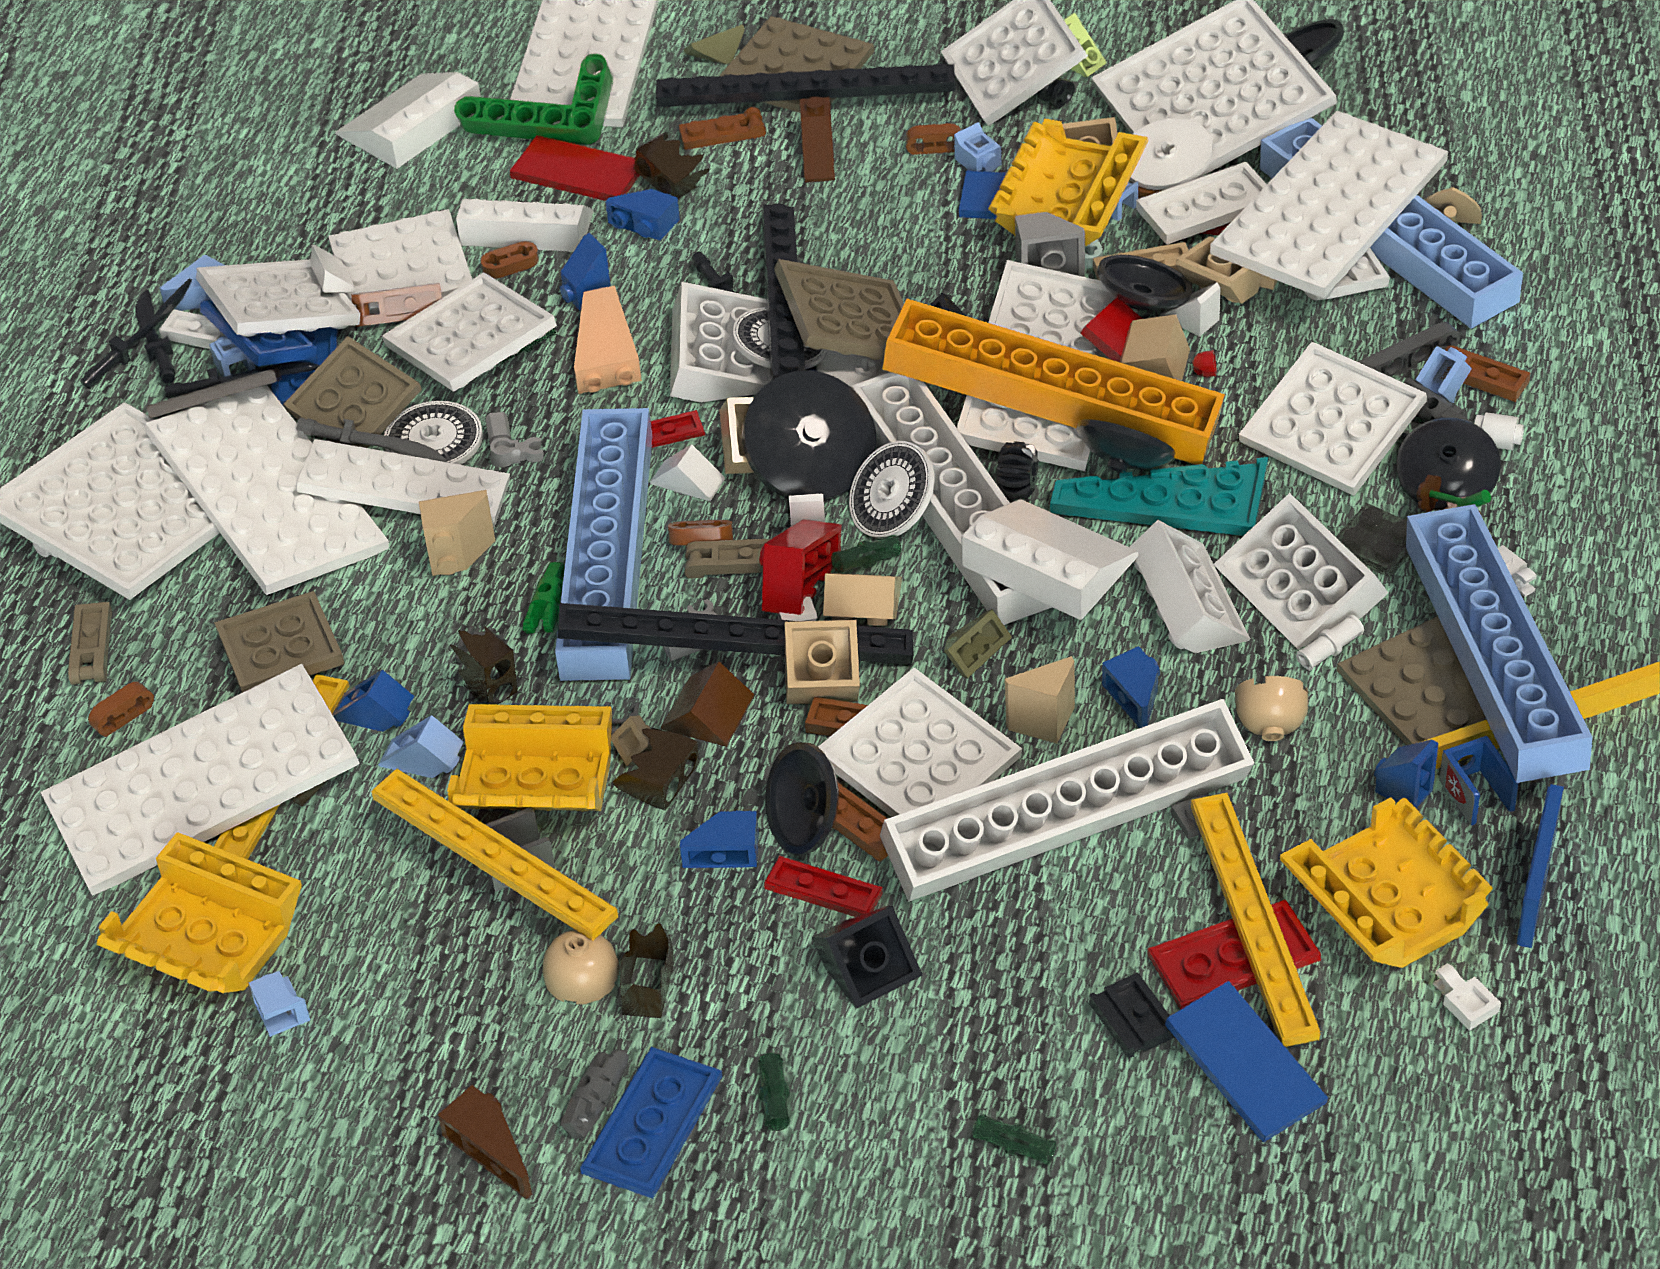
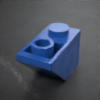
[605,189,680,241]

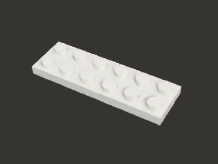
[297,439,510,527]

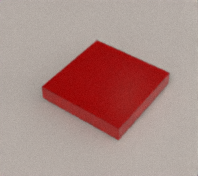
[1080,298,1143,362]

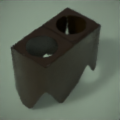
[634,132,711,199]
[450,625,518,705]
[613,727,699,811]
[620,922,675,1019]

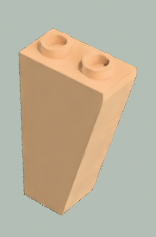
[574,286,642,394]

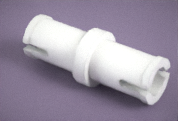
[1296,615,1364,671]

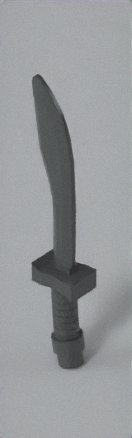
[296,417,448,463]

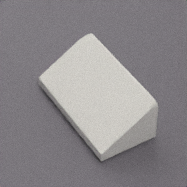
[310,245,355,293]

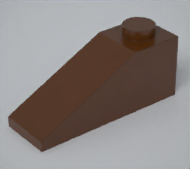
[800,97,835,182]
[438,1085,532,1200]

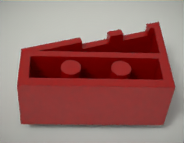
[759,519,841,615]

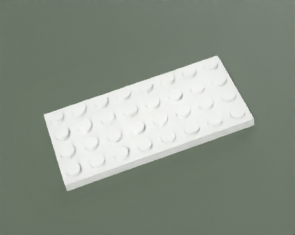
[510,0,659,127]
[1210,111,1448,299]
[957,260,1128,471]
[146,385,389,595]
[41,664,360,895]

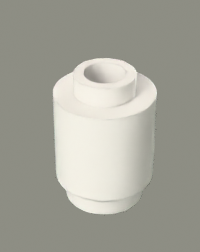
[1474,412,1524,450]

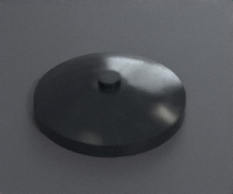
[742,370,876,501]

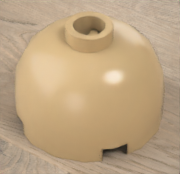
[1235,676,1309,741]
[542,929,620,1004]

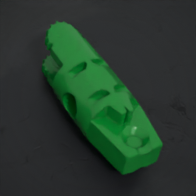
[522,562,565,634]

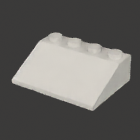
[335,72,481,168]
[670,282,771,402]
[1213,493,1388,649]
[961,499,1138,620]

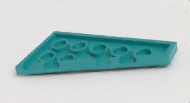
[1050,457,1268,536]

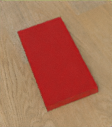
[510,135,640,201]
[1147,899,1321,1010]

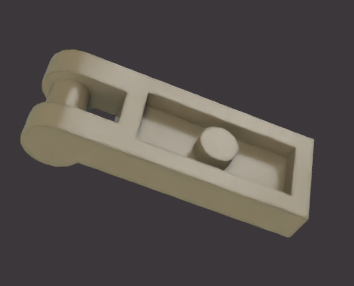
[685,539,770,578]
[68,602,112,685]

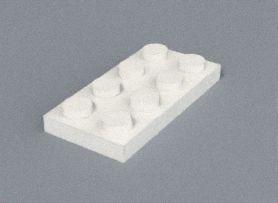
[1136,162,1267,245]

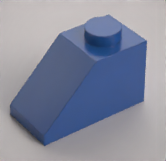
[560,233,611,310]
[1102,646,1160,728]
[332,669,414,732]
[1374,740,1438,808]
[680,810,759,868]

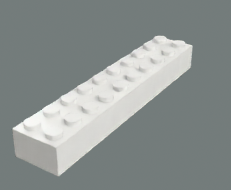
[852,372,1052,625]
[880,699,1254,902]

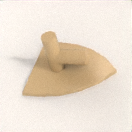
[1425,187,1482,224]

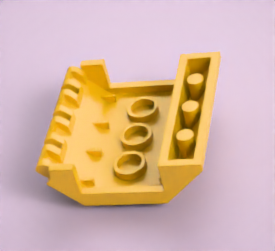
[988,119,1148,247]
[447,704,612,811]
[1280,797,1493,968]
[97,832,302,993]

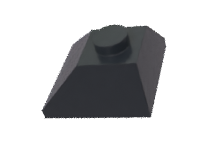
[811,905,922,1009]

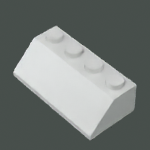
[456,199,593,252]
[1130,520,1250,653]

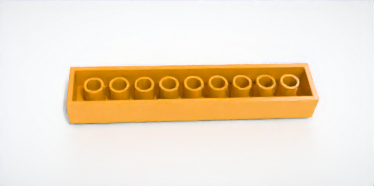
[882,299,1225,465]

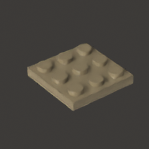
[283,336,422,448]
[214,591,345,693]

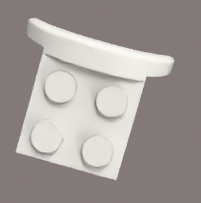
[1304,248,1389,300]

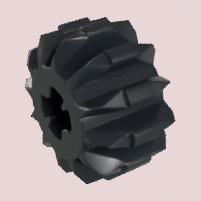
[996,441,1039,500]

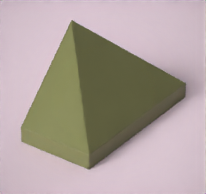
[683,24,745,64]
[944,609,1012,678]

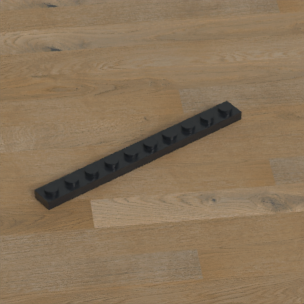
[656,63,956,107]
[762,203,805,380]
[557,603,914,665]

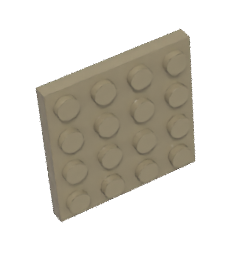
[719,16,874,113]
[774,259,904,360]
[1337,616,1487,745]

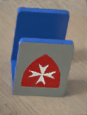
[1439,736,1519,825]

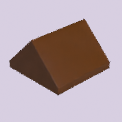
[661,662,755,747]

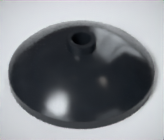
[1284,19,1345,71]
[1097,255,1193,310]
[1397,418,1501,510]
[1076,419,1176,473]
[765,742,839,854]

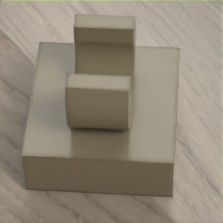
[611,715,652,767]

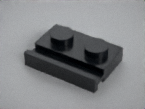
[1089,972,1175,1059]

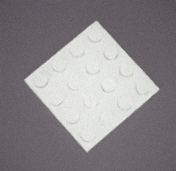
[941,0,1088,126]
[328,209,472,314]
[196,259,360,337]
[382,272,557,392]
[1239,342,1427,496]
[818,668,1022,817]

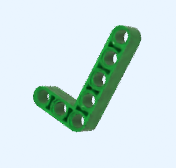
[454,53,613,145]

